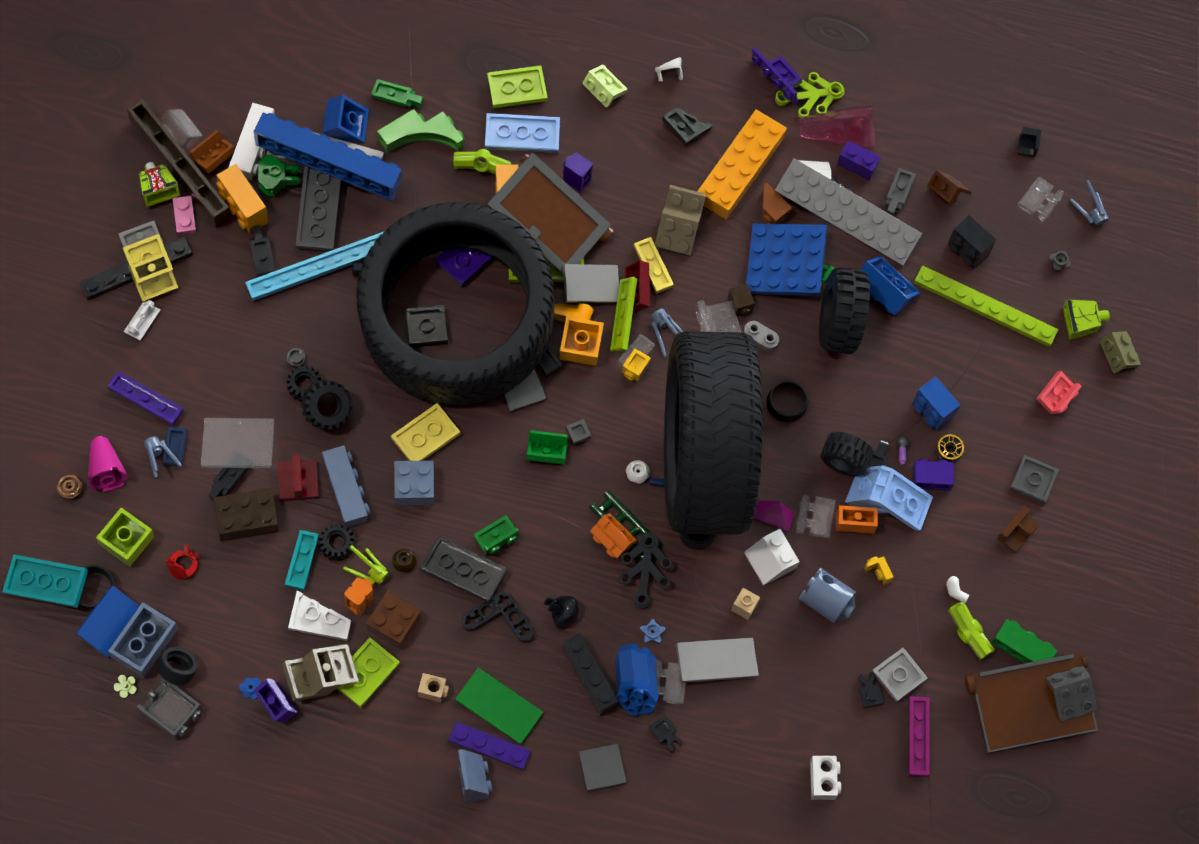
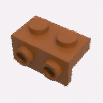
[190,130,235,174]

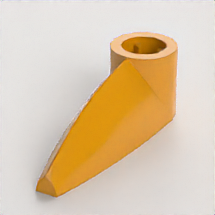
[554,303,594,323]

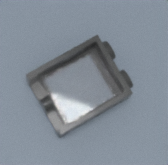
[137,677,202,740]

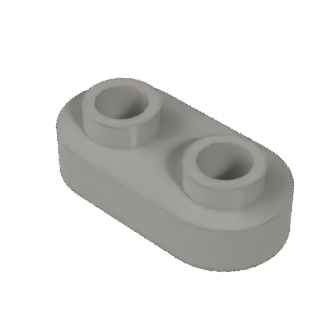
[744,321,779,351]

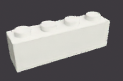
[229,103,275,181]

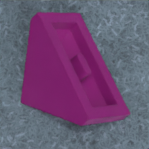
[754,500,795,532]

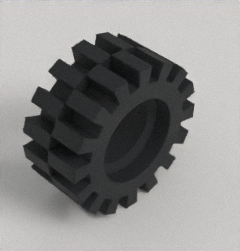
[287,364,321,402]
[319,523,355,561]

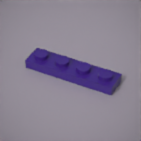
[107,371,184,426]
[448,722,531,770]

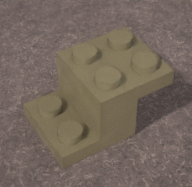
[655,185,706,255]
[282,644,359,701]

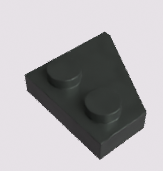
[662,108,712,146]

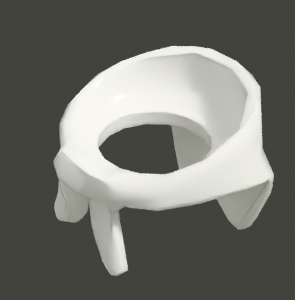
[655,57,683,81]

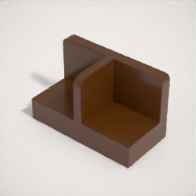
[927,170,972,204]
[997,505,1038,552]

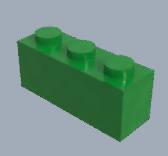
[992,619,1057,664]

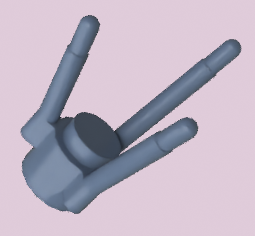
[1070,180,1109,226]
[651,309,682,357]
[144,436,182,478]

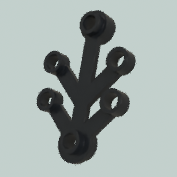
[619,532,672,609]

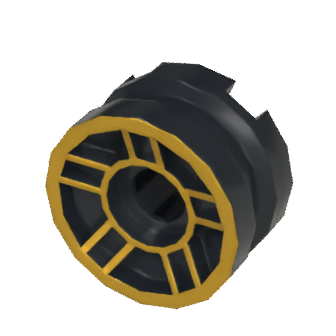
[935,434,964,464]

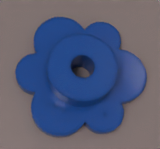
[239,678,261,700]

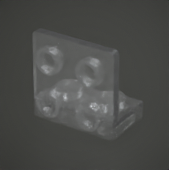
[695,300,742,332]

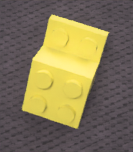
[122,234,178,301]

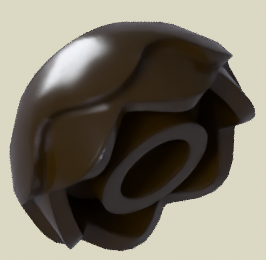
[392,548,417,572]

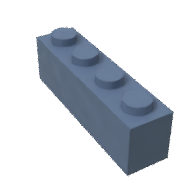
[322,445,370,528]

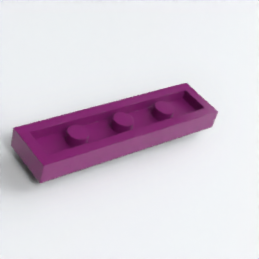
[908,696,930,777]

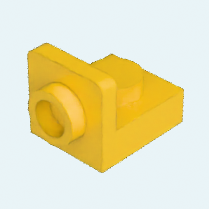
[622,348,651,382]
[864,556,893,585]

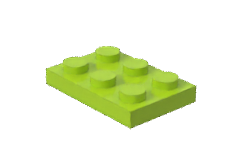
[487,66,547,108]
[337,637,400,708]

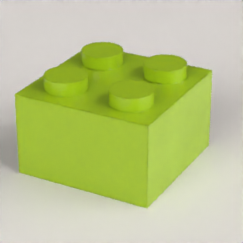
[96,508,155,567]

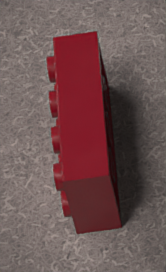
[625,260,650,314]

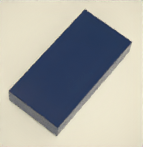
[162,427,188,467]

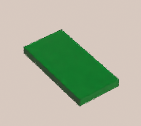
[455,668,543,746]

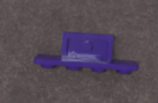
[751,47,802,105]

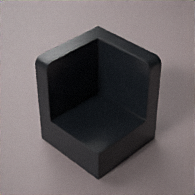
[1017,127,1041,157]

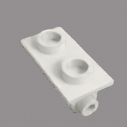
[124,300,160,341]

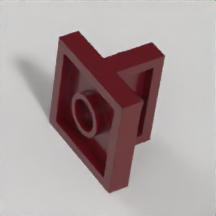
[277,454,319,502]

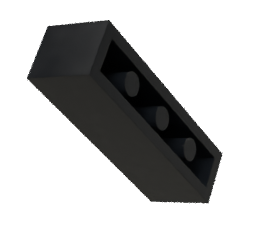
[562,633,618,716]

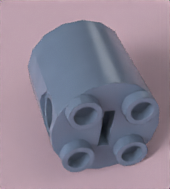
[799,567,856,624]

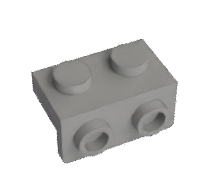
[118,220,163,247]

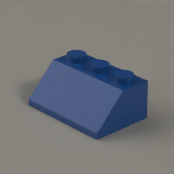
[860,256,921,315]

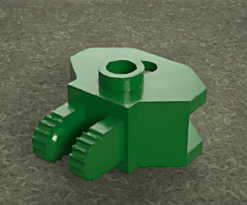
[258,155,300,197]

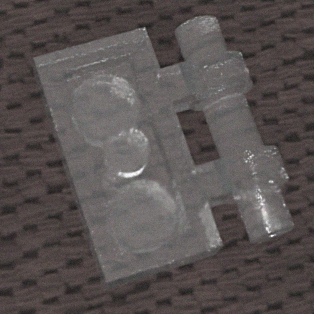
[1017,176,1064,221]
[796,495,836,538]
[655,660,686,705]

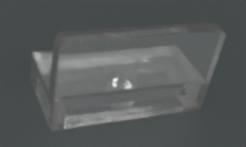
[160,109,202,149]

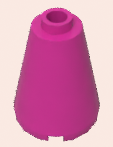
[88,436,128,492]

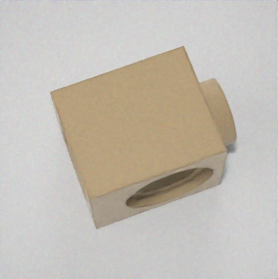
[731,588,760,620]
[418,673,449,703]

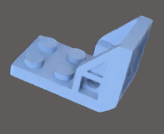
[845,466,933,531]

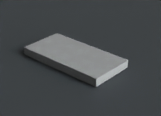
[676,638,759,683]

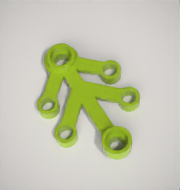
[775,72,845,119]

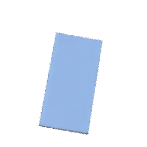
[485,113,560,153]

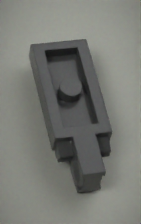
[885,168,916,216]

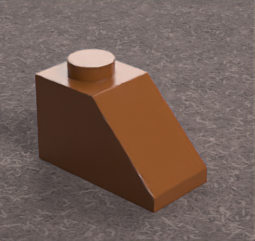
[761,182,792,224]

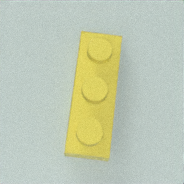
[633,237,674,294]

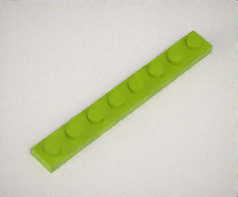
[914,265,1058,347]

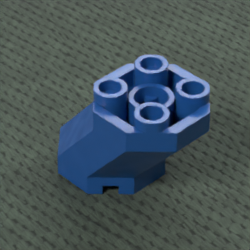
[615,643,659,716]

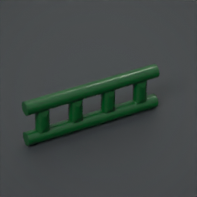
[589,490,662,560]

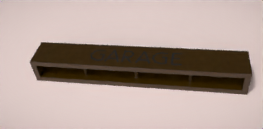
[127,99,231,227]

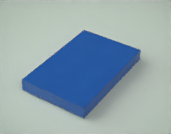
[75,585,140,658]

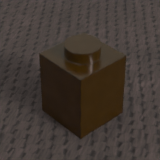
[728,284,755,316]

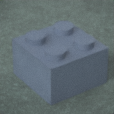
[394,461,434,505]

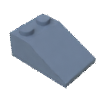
[458,749,492,803]

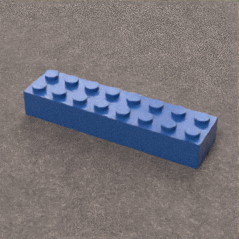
[253,112,402,202]

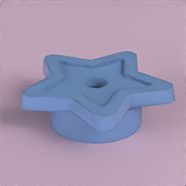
[640,619,666,643]

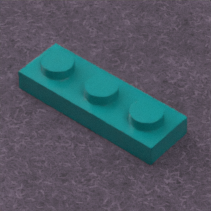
[285,530,319,591]

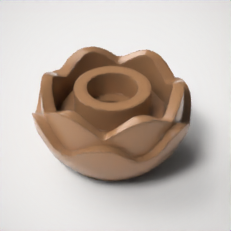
[57,475,82,499]

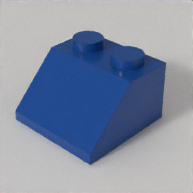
[322,94,369,143]

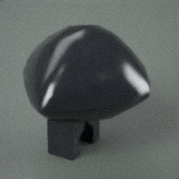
[544,595,579,628]

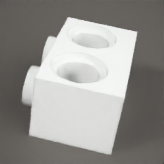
[810,756,841,800]

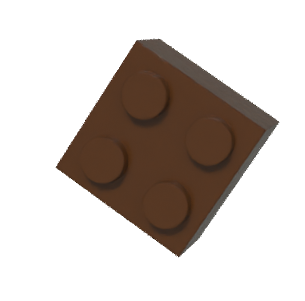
[366,591,421,650]

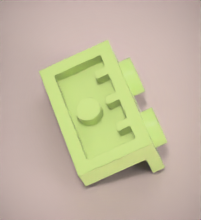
[583,65,627,108]

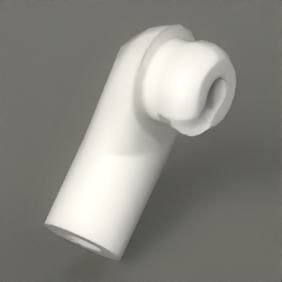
[946,576,969,603]

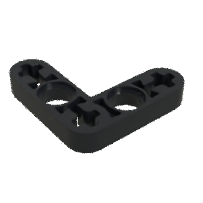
[462,592,534,643]

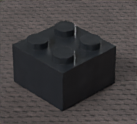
[948,215,997,269]

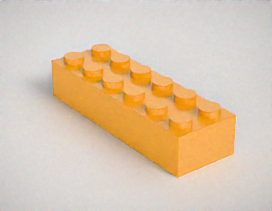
[697,109,787,220]

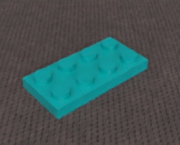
[2,554,88,608]

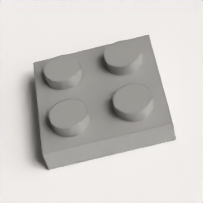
[872,648,928,703]

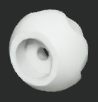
[626,460,650,484]

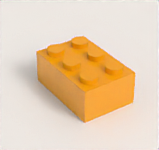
[216,164,268,234]

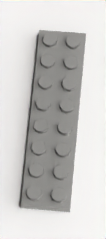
[775,158,922,266]

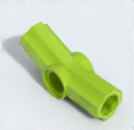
[453,149,511,174]
[948,602,995,660]

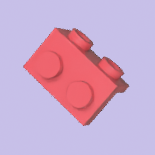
[1036,371,1081,414]

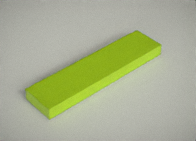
[610,277,637,353]

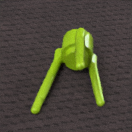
[343,545,389,585]

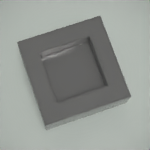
[566,419,591,445]

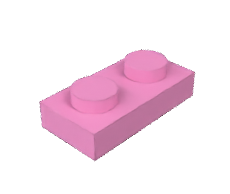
[172,196,196,235]

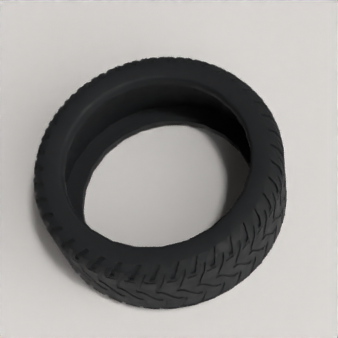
[356,202,554,406]
[664,331,762,535]

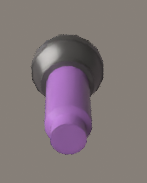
[896,436,909,465]

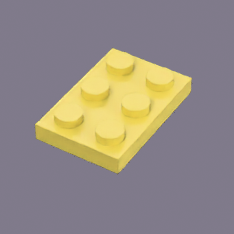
[391,403,460,461]

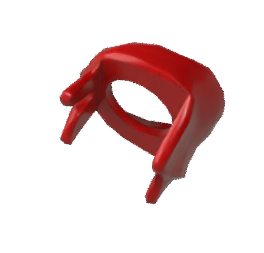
[166,544,199,580]

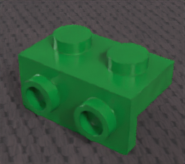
[526,430,568,464]
[473,515,519,556]

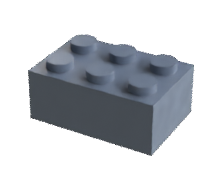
[108,602,178,678]

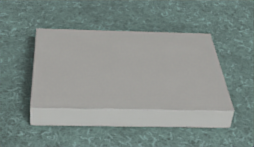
[562,264,619,303]

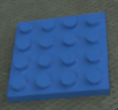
[746,223,827,296]

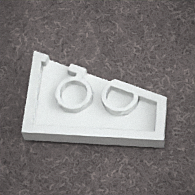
[288,591,351,641]

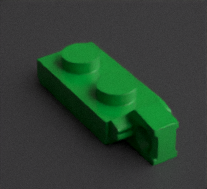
[371,79,423,108]

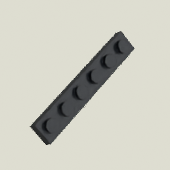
[80,237,193,300]

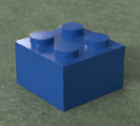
[912,377,960,431]

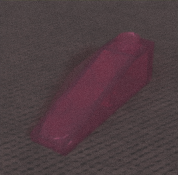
[798,105,875,148]

